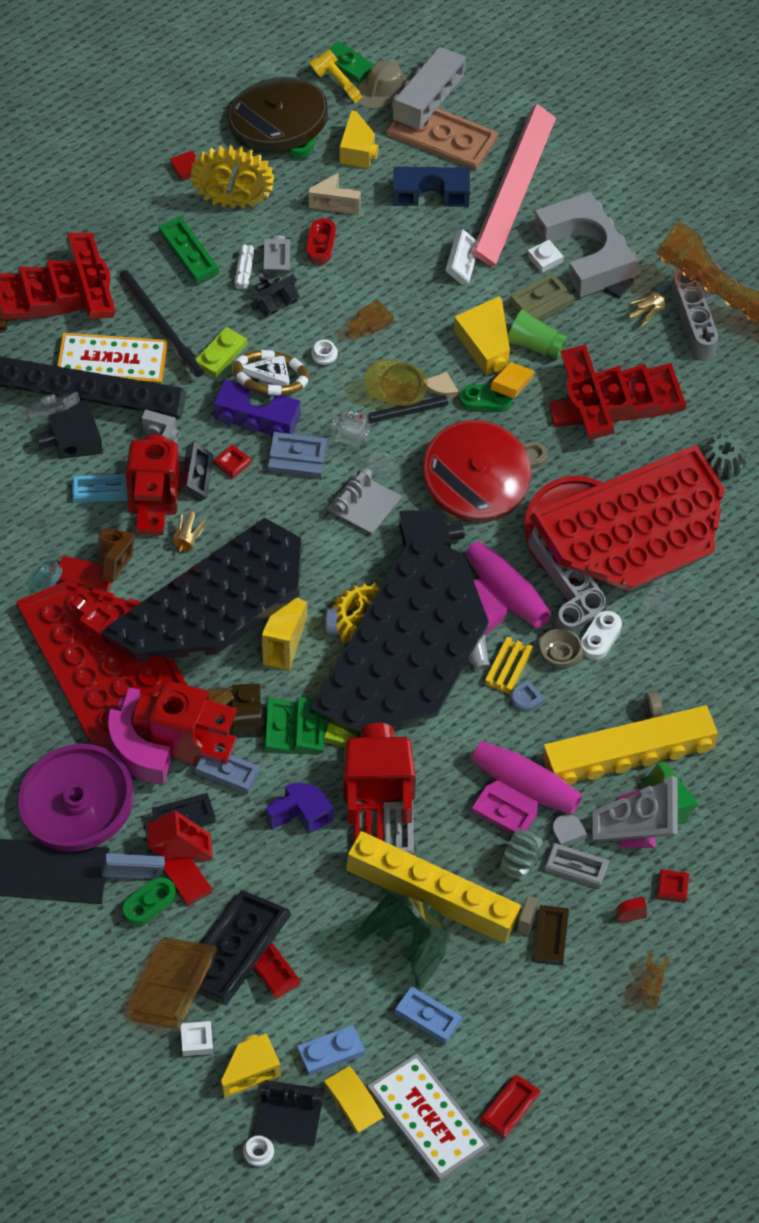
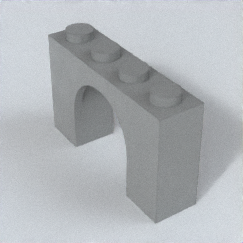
[534,192,639,297]

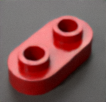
[307,218,336,264]

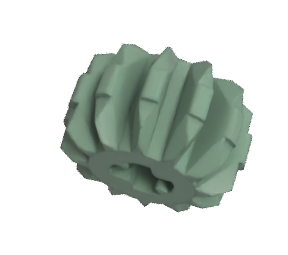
[702,433,748,479]
[500,829,543,880]

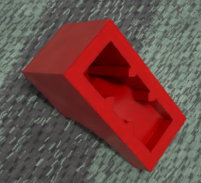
[147,811,213,862]

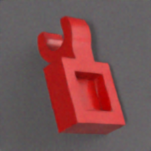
[70,595,119,640]

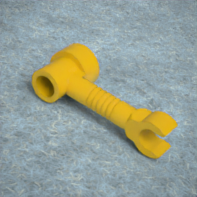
[308,49,363,103]

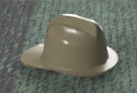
[357,59,407,109]

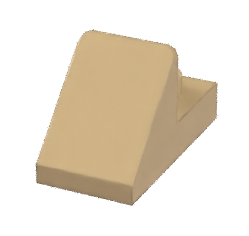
[309,173,361,215]

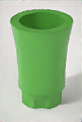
[508,309,567,360]

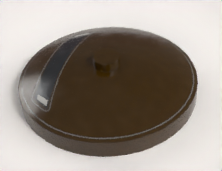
[228,77,328,151]

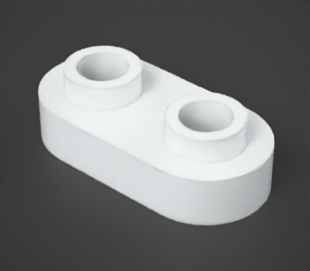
[581,611,622,660]

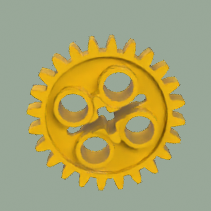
[190,145,274,209]

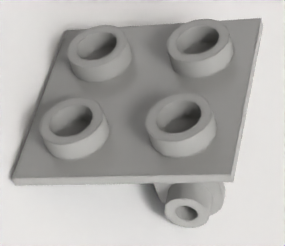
[327,467,402,535]

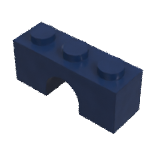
[393,166,470,207]

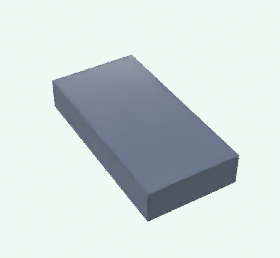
[101,853,165,880]

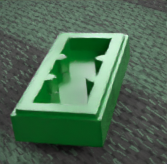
[322,41,374,84]

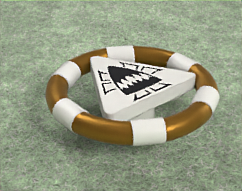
[232,350,309,396]

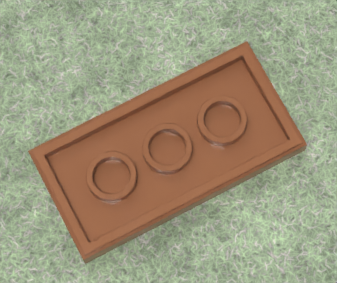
[387,108,499,171]

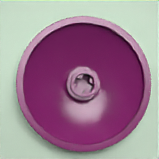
[18,744,135,852]

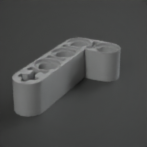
[671,262,722,360]
[528,526,606,633]

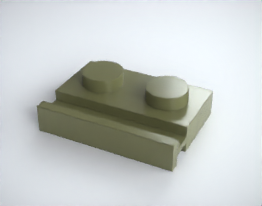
[510,273,575,321]

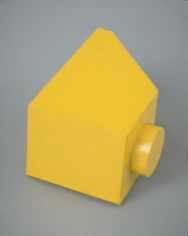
[340,110,379,169]
[221,1033,281,1098]

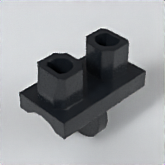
[250,271,300,318]

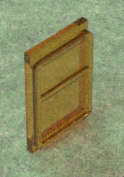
[126,937,217,1030]

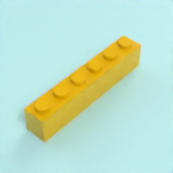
[542,705,718,786]
[346,831,521,944]

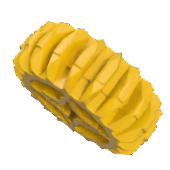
[332,581,380,644]

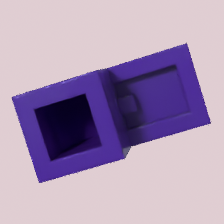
[266,783,334,834]

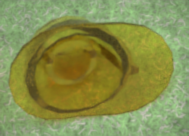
[364,359,427,406]

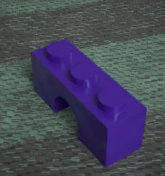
[214,380,301,437]

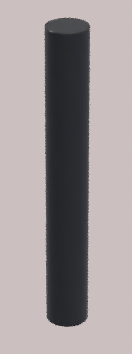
[369,395,448,423]

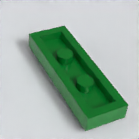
[158,216,219,284]

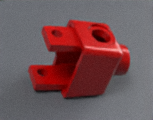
[126,434,180,535]
[133,681,236,765]
[343,723,416,824]

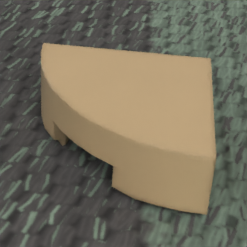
[423,372,458,398]

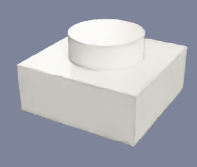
[528,240,564,273]
[181,1021,213,1056]

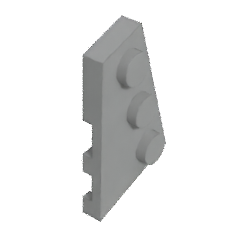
[593,775,678,842]

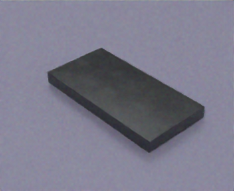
[0,839,110,904]
[176,890,291,1006]

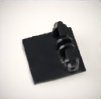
[254,1080,325,1146]

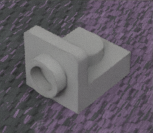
[264,235,290,272]
[142,410,179,443]

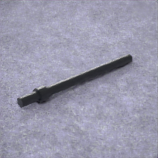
[120,270,204,377]

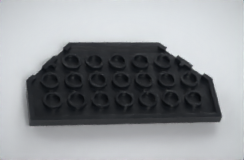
[100,517,303,662]
[310,531,489,737]

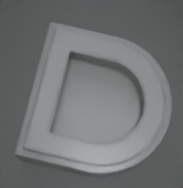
[553,815,587,846]

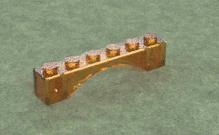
[656,220,759,324]

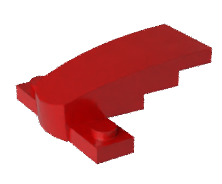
[0,233,116,320]
[560,344,687,440]

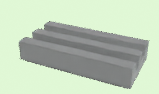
[384,802,414,855]
[545,843,610,889]

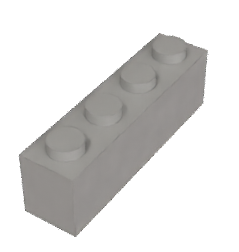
[391,47,466,130]

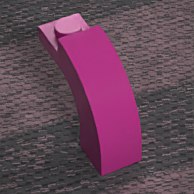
[108,687,171,786]

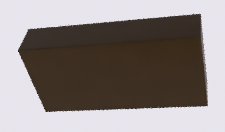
[534,905,569,966]

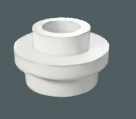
[311,340,338,365]
[243,1136,274,1167]

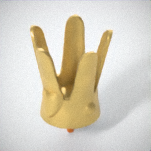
[628,292,665,327]
[173,511,207,552]

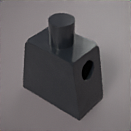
[36,399,103,459]
[399,510,465,548]

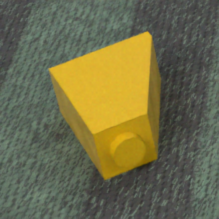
[454,296,510,375]
[262,598,307,670]

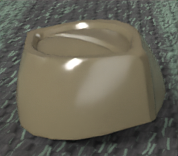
[538,628,583,668]

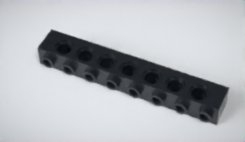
[0,356,187,418]

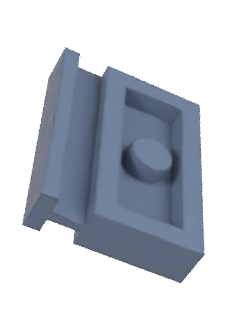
[268,432,327,478]

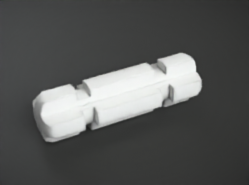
[234,244,254,290]

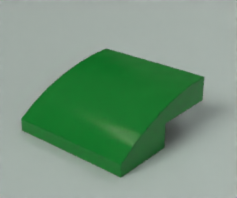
[263,697,325,754]

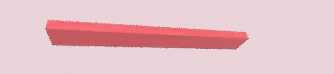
[471,104,556,267]

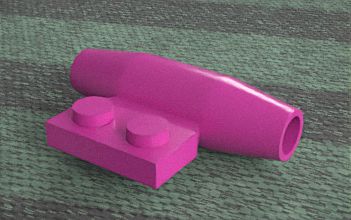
[465,542,551,635]
[471,741,582,835]

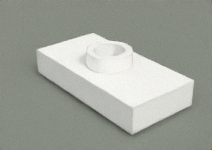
[445,229,476,285]

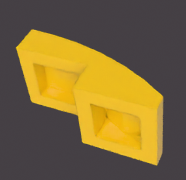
[323,1066,384,1134]

